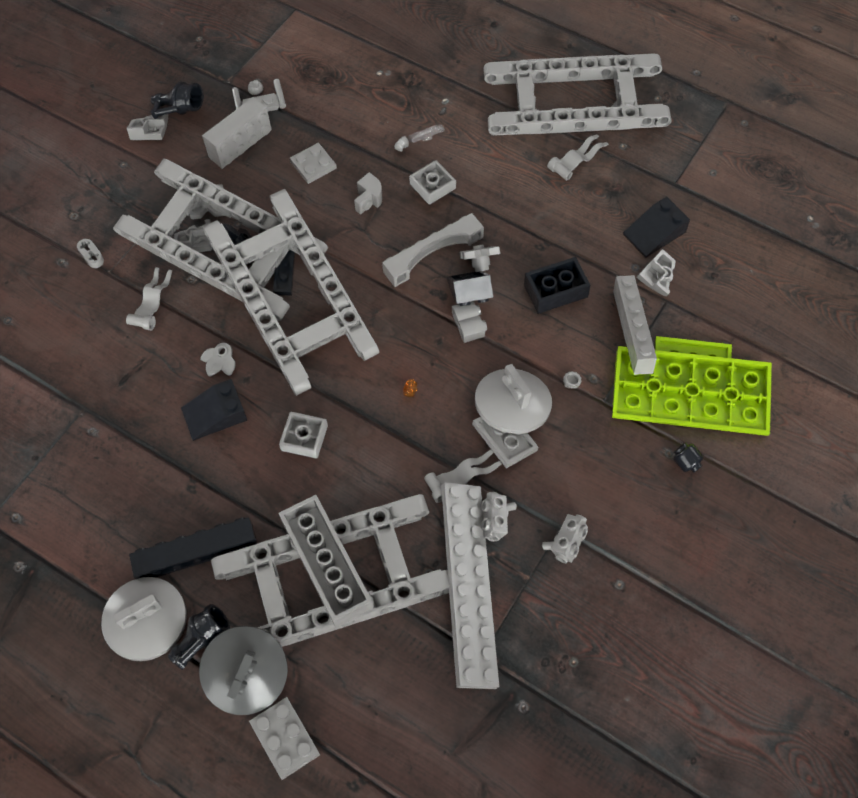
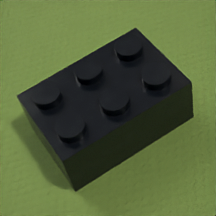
[524,257,591,314]

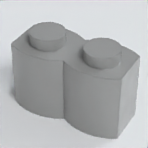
[452,301,487,343]

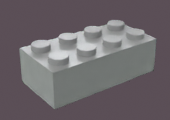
[202,97,272,169]

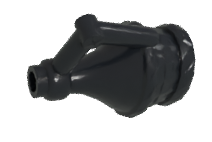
[150,82,204,119]
[168,604,230,670]

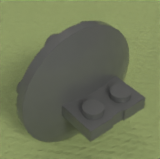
[199,626,288,715]

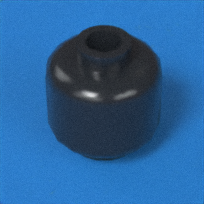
[673,443,704,473]

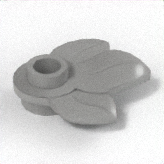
[201,343,235,377]

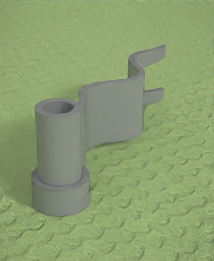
[547,134,609,181]
[126,267,172,331]
[424,449,502,503]

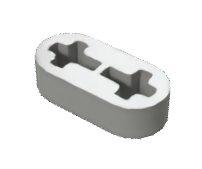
[77,239,104,268]

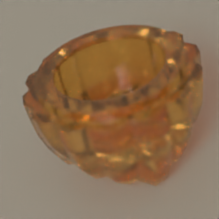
[403,379,418,397]

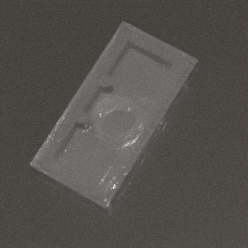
[408,124,445,143]

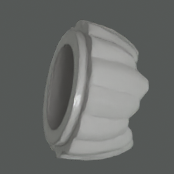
[248,80,263,95]
[394,136,409,152]
[563,371,582,389]

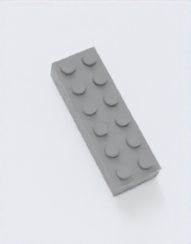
[279,495,374,628]

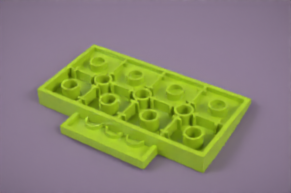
[612,336,772,436]

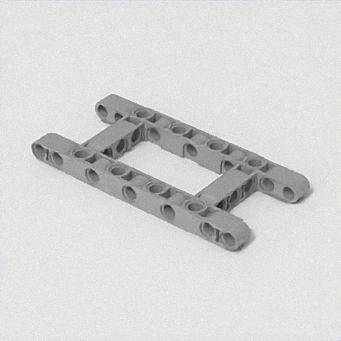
[484,54,671,135]
[113,159,328,321]
[202,189,379,396]
[211,494,450,647]

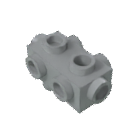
[481,492,517,541]
[542,514,588,564]

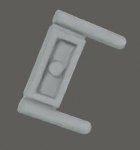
[232,79,286,112]

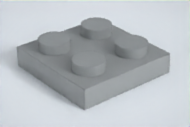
[290,143,337,184]

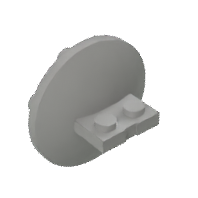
[475,364,552,435]
[101,577,187,661]

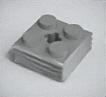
[409,160,456,204]
[279,412,328,458]

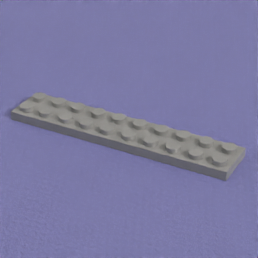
[441,482,499,689]

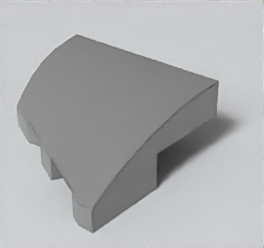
[127,114,169,140]
[174,219,212,252]
[637,249,676,296]

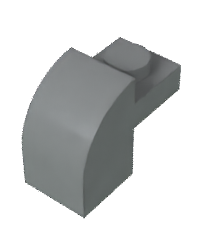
[354,172,383,215]

